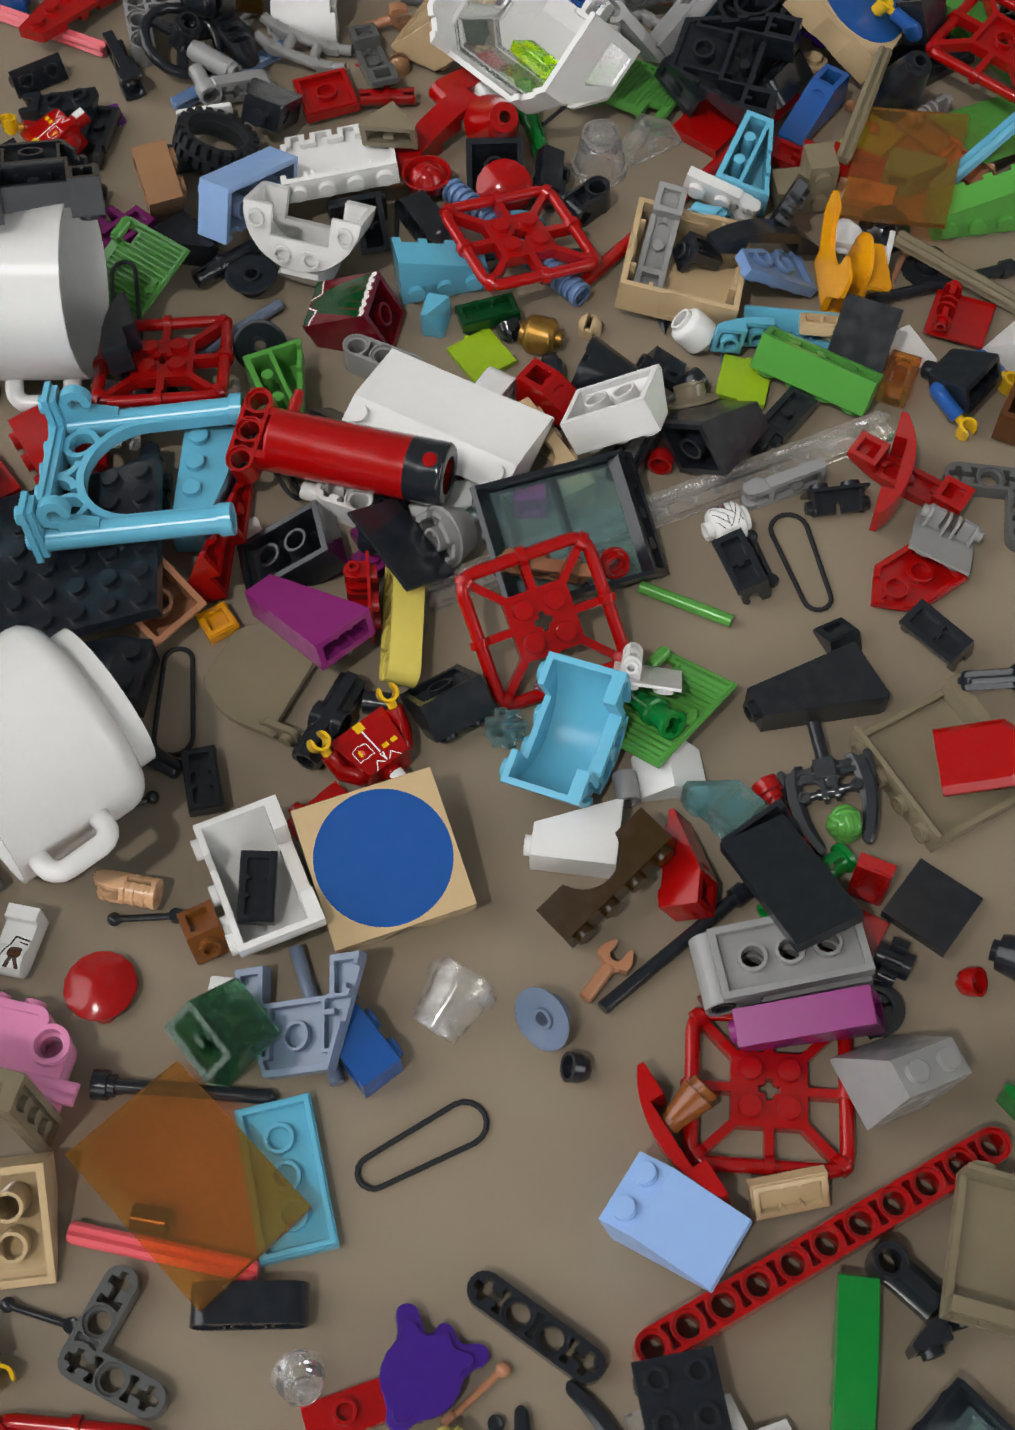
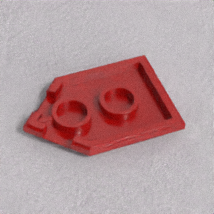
[870,544,968,612]
[932,718,1015,797]

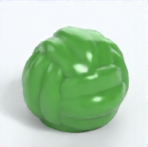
[825,804,862,844]

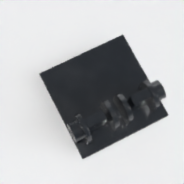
[631,1346,732,1430]

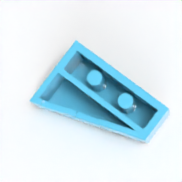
[715,109,774,217]
[391,237,488,305]

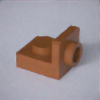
[176,899,230,965]

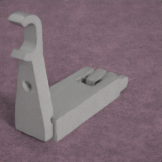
[596,0,717,63]

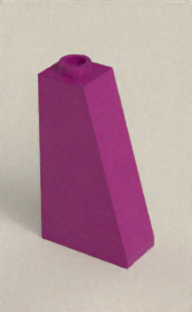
[244,574,376,671]
[728,984,888,1052]

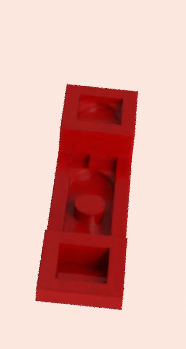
[869,411,917,532]
[846,430,976,515]
[637,1061,731,1205]

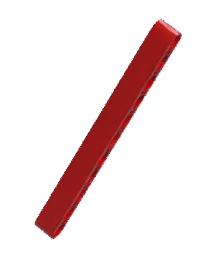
[632,1126,1012,1362]

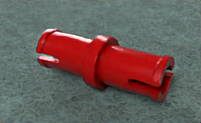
[359,85,415,107]

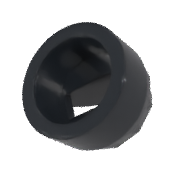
[495,318,521,343]
[560,1051,592,1083]

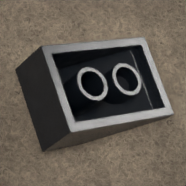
[236,500,348,590]
[84,636,160,718]

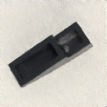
[101,291,143,376]

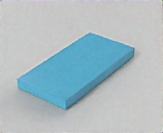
[234,1092,341,1267]

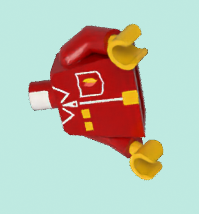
[0,107,91,155]
[306,682,414,787]

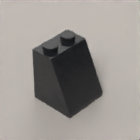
[659,400,769,476]

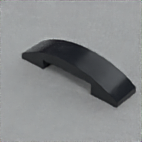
[706,218,819,255]

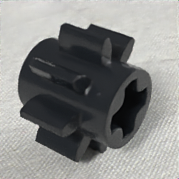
[873,936,916,986]

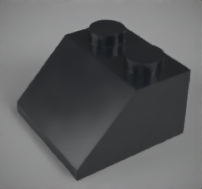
[399,664,496,743]

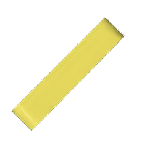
[379,564,425,688]

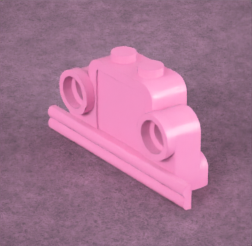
[0,991,81,1114]

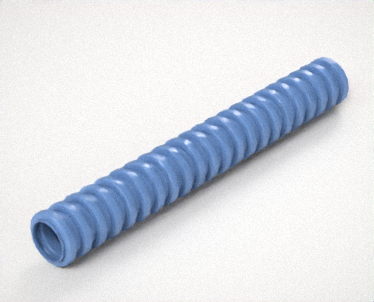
[442,178,591,307]

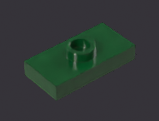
[455,292,521,334]

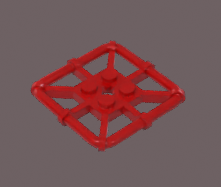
[925,0,1015,104]
[439,183,601,293]
[91,314,235,408]
[454,530,629,712]
[680,1007,855,1179]

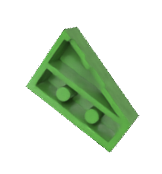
[922,163,1015,241]
[243,338,306,413]

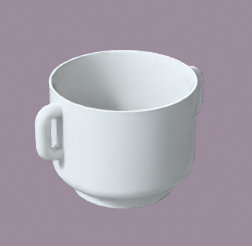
[0,203,109,412]
[0,625,156,884]

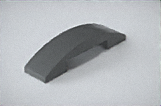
[348,22,400,88]

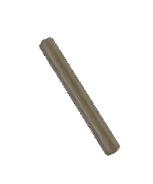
[837,46,892,165]
[893,230,1015,314]

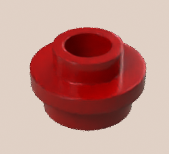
[599,547,630,579]

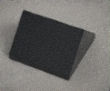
[466,137,523,193]

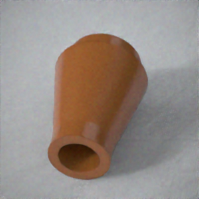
[660,1075,717,1134]

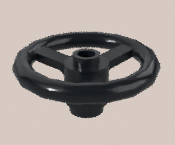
[139,2,224,80]

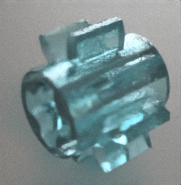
[484,707,527,750]

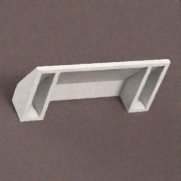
[342,348,555,504]

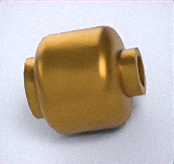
[518,314,564,356]

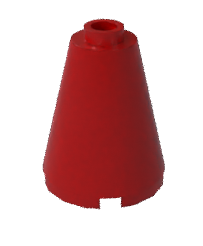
[464,94,519,138]

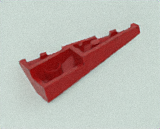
[188,463,255,603]

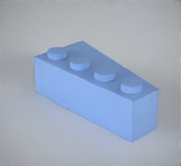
[198,146,298,245]

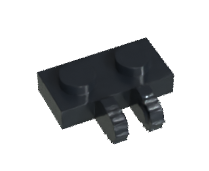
[769,174,810,228]

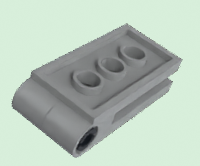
[688,899,876,1016]

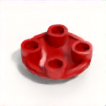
[476,158,533,211]
[63,951,139,1024]

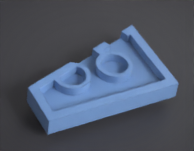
[735,248,818,298]

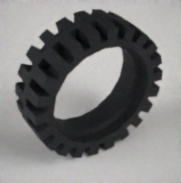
[172,106,260,174]

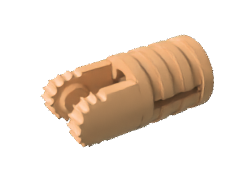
[93,869,164,910]

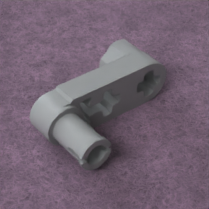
[188,63,275,105]

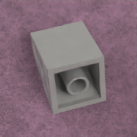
[830,1035,972,1131]

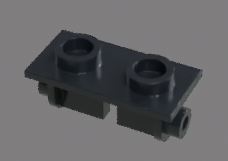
[8,52,69,99]
[800,479,871,518]

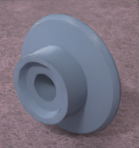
[515,987,570,1052]

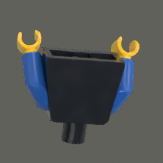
[871,0,946,53]
[920,348,1015,442]

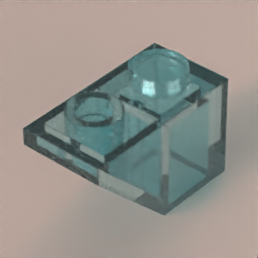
[680,780,765,839]

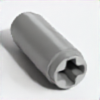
[187,40,242,75]

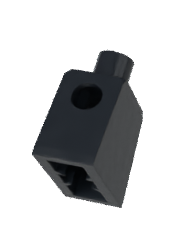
[241,77,303,133]

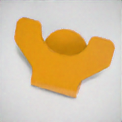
[814,190,892,313]

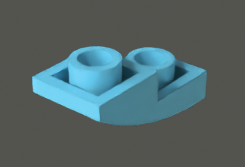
[710,317,776,354]

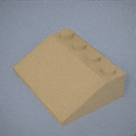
[0,1151,58,1290]

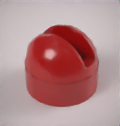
[647,447,674,475]
[955,967,988,997]

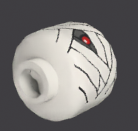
[701,501,752,542]

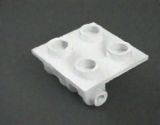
[613,642,682,695]

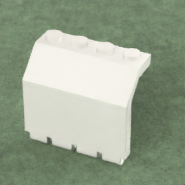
[280,123,401,204]

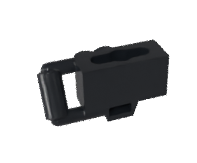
[532,144,570,209]

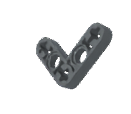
[941,462,1015,552]
[58,1264,170,1421]

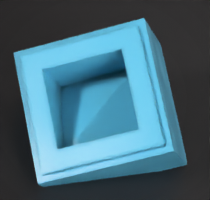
[420,292,451,338]

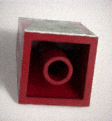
[302,270,407,351]

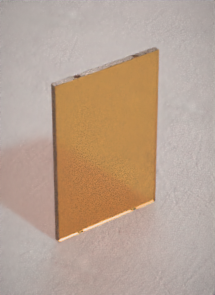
[839,107,970,229]
[65,1061,312,1312]

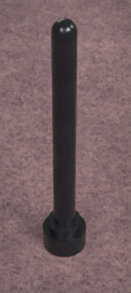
[89,1069,276,1104]

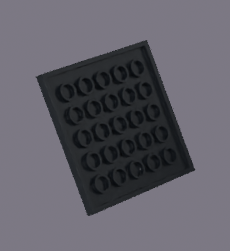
[0,457,163,637]

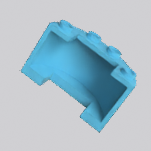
[499,651,631,808]

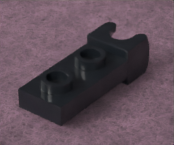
[102,30,146,101]
[18,86,99,121]

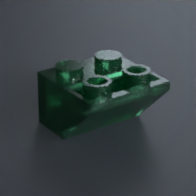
[164,978,281,1086]

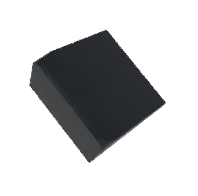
[813,617,862,653]

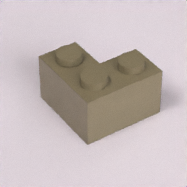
[769,141,840,214]

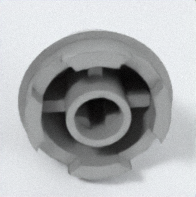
[415,505,478,568]

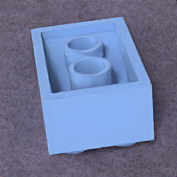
[598,1151,752,1293]

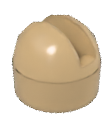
[578,313,602,340]

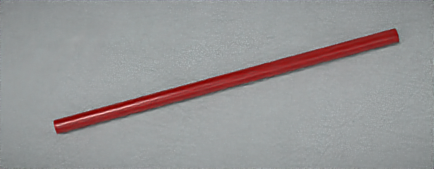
[579,93,800,286]

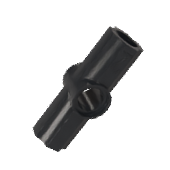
[292,671,367,770]

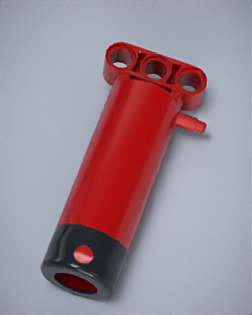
[225,387,458,506]

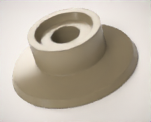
[667,380,720,410]

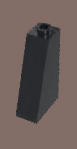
[743,641,891,732]

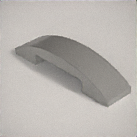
[633,181,689,288]

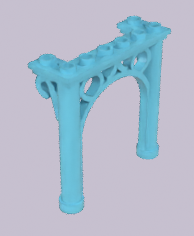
[14,381,245,563]

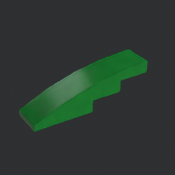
[829,1272,880,1430]

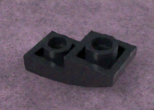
[905,1314,969,1362]

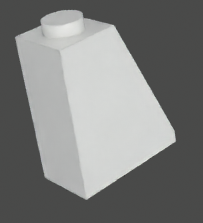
[523,799,624,879]

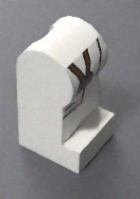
[0,902,49,979]

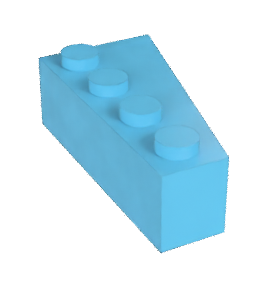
[173,426,251,552]

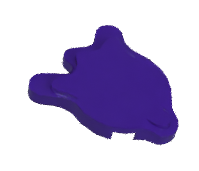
[379,1303,489,1430]

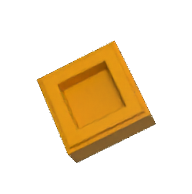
[195,601,240,645]

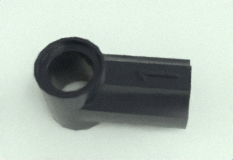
[864,1241,942,1322]

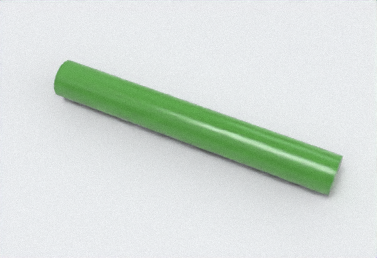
[638,580,734,628]

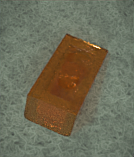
[875,350,922,408]

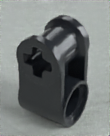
[561,175,610,228]

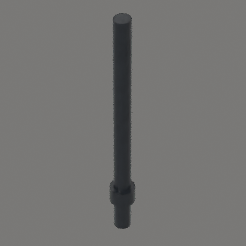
[865,258,1015,304]
[598,882,752,1014]

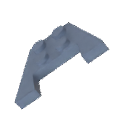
[235,950,367,1080]

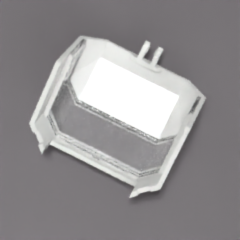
[427,0,640,115]

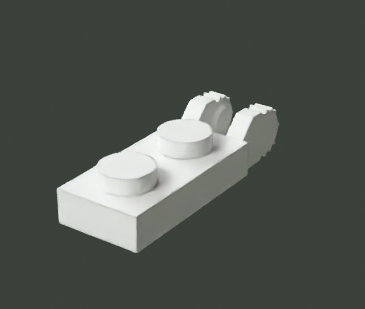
[682,165,761,221]

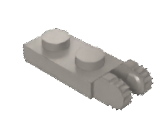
[740,457,827,511]

